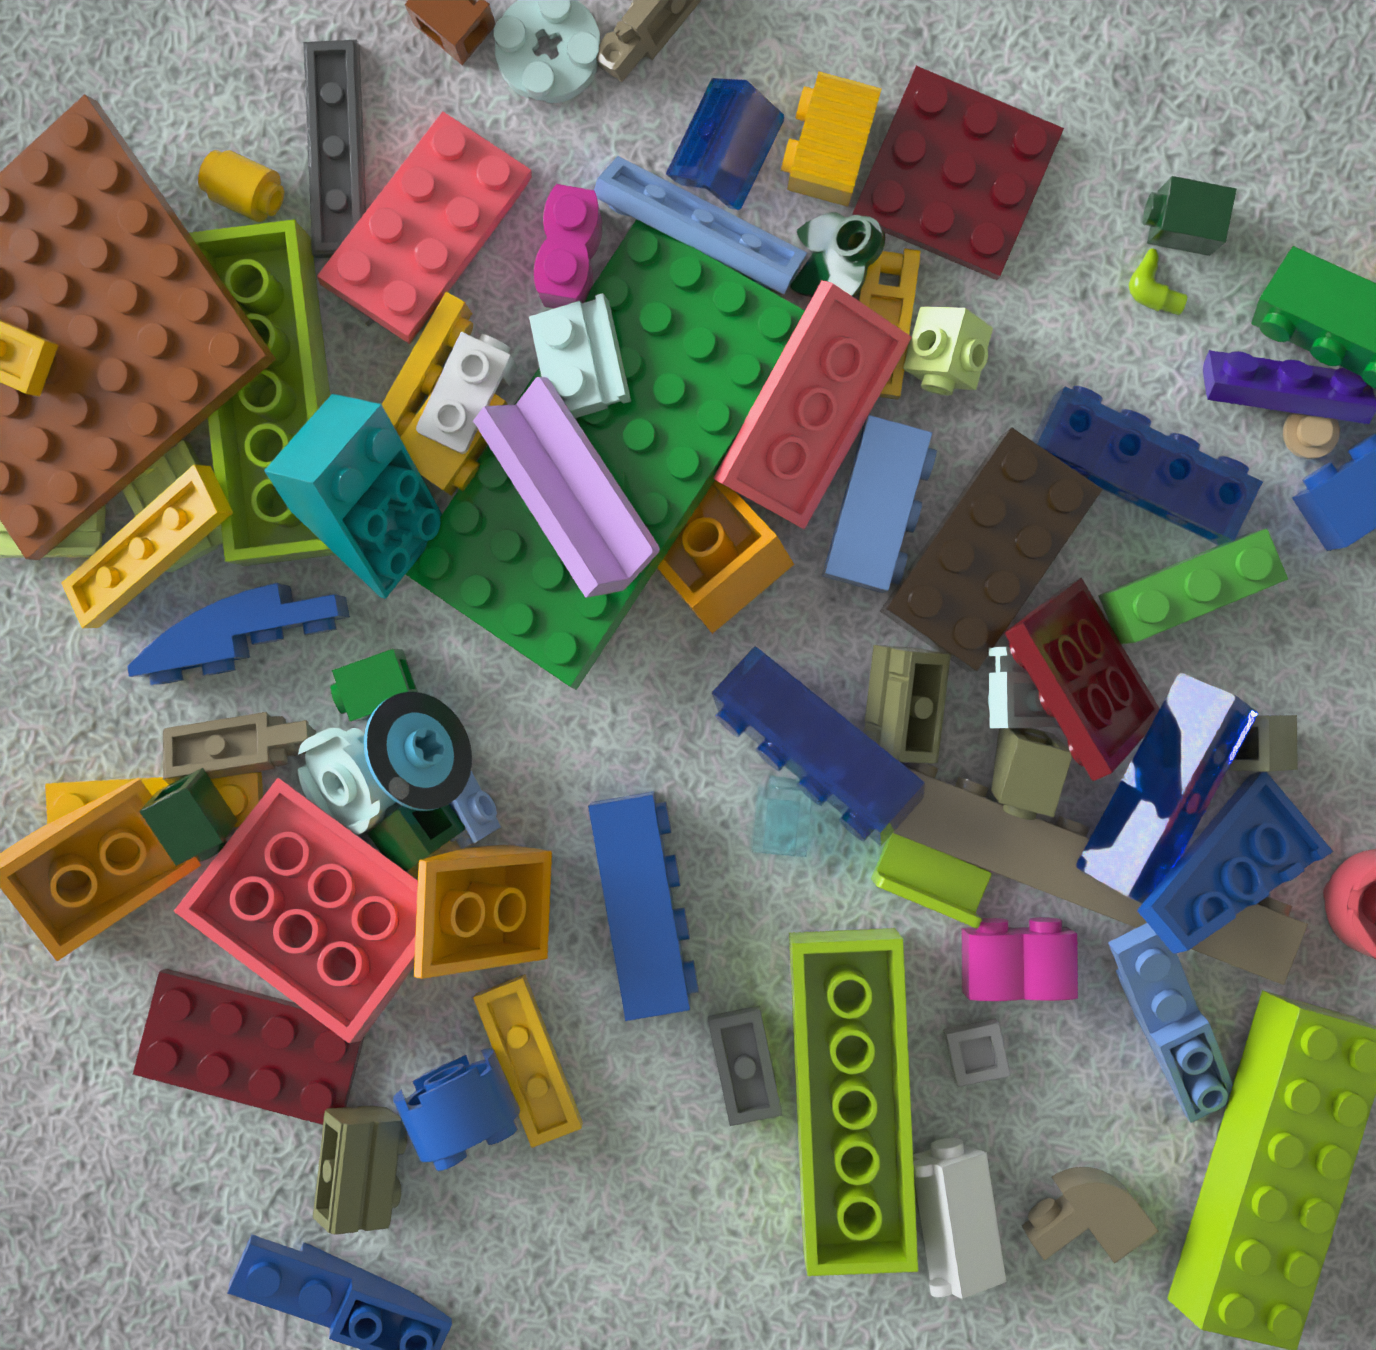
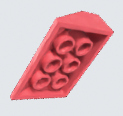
[174,778,418,1043]

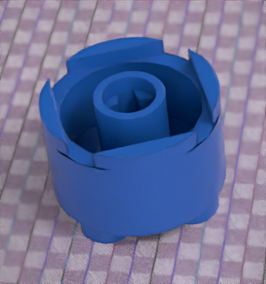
[393,1048,520,1171]

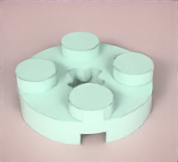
[494,0,601,103]
[298,728,395,835]

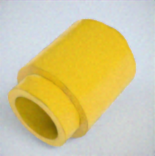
[198,150,284,222]

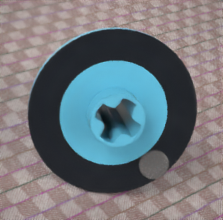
[364,692,472,811]

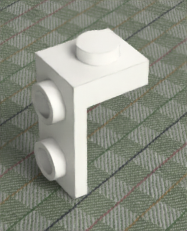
[416,332,518,454]

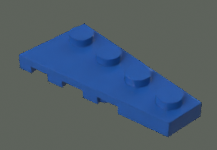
[1137,771,1334,954]

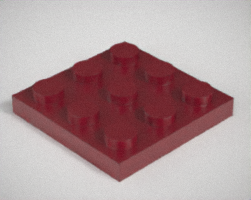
[852,65,1064,280]
[1005,577,1163,781]

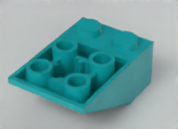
[264,394,442,599]

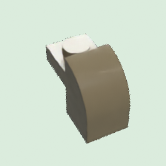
[1021,1167,1159,1263]

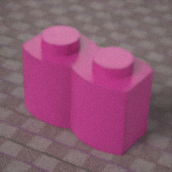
[534,184,603,309]
[962,917,1078,1001]

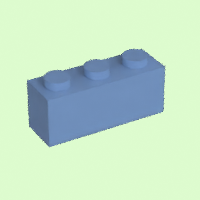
[822,415,937,593]

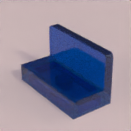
[666,78,784,210]

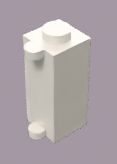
[913,1138,1006,1299]

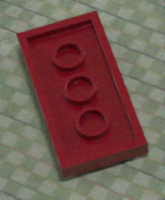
[132,968,365,1125]

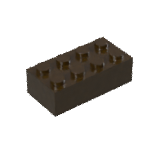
[880,427,1103,672]

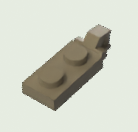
[596,0,701,82]
[163,712,316,785]

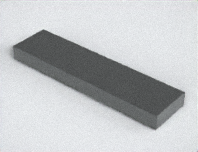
[303,39,366,258]

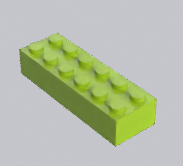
[189,219,336,566]
[789,928,918,1276]
[1167,990,1376,1350]

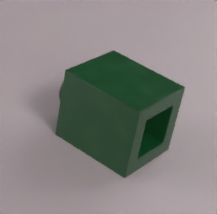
[1142,176,1237,256]
[139,768,238,866]
[367,804,466,872]

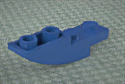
[127,583,350,686]
[227,1234,452,1350]

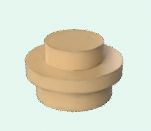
[1283,413,1340,459]

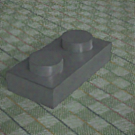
[708,1005,783,1126]

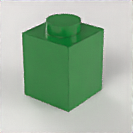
[330,649,418,722]

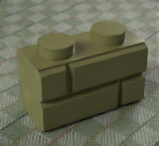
[861,645,951,763]
[313,1105,407,1235]

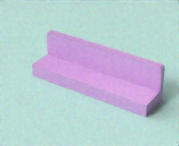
[473,377,660,598]

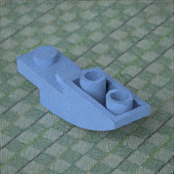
[1108,923,1233,1123]

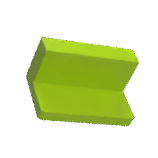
[871,832,992,929]

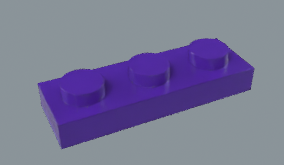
[1203,350,1376,424]

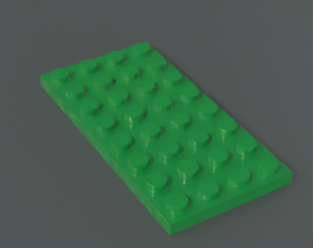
[405,219,805,690]

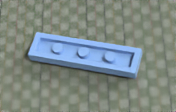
[594,156,807,294]

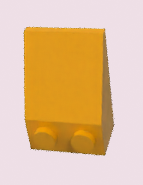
[657,480,795,634]
[0,777,201,961]
[414,845,552,979]

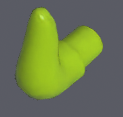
[1128,248,1187,315]

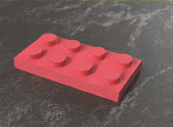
[317,111,532,344]
[713,280,912,529]

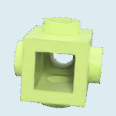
[903,307,993,396]

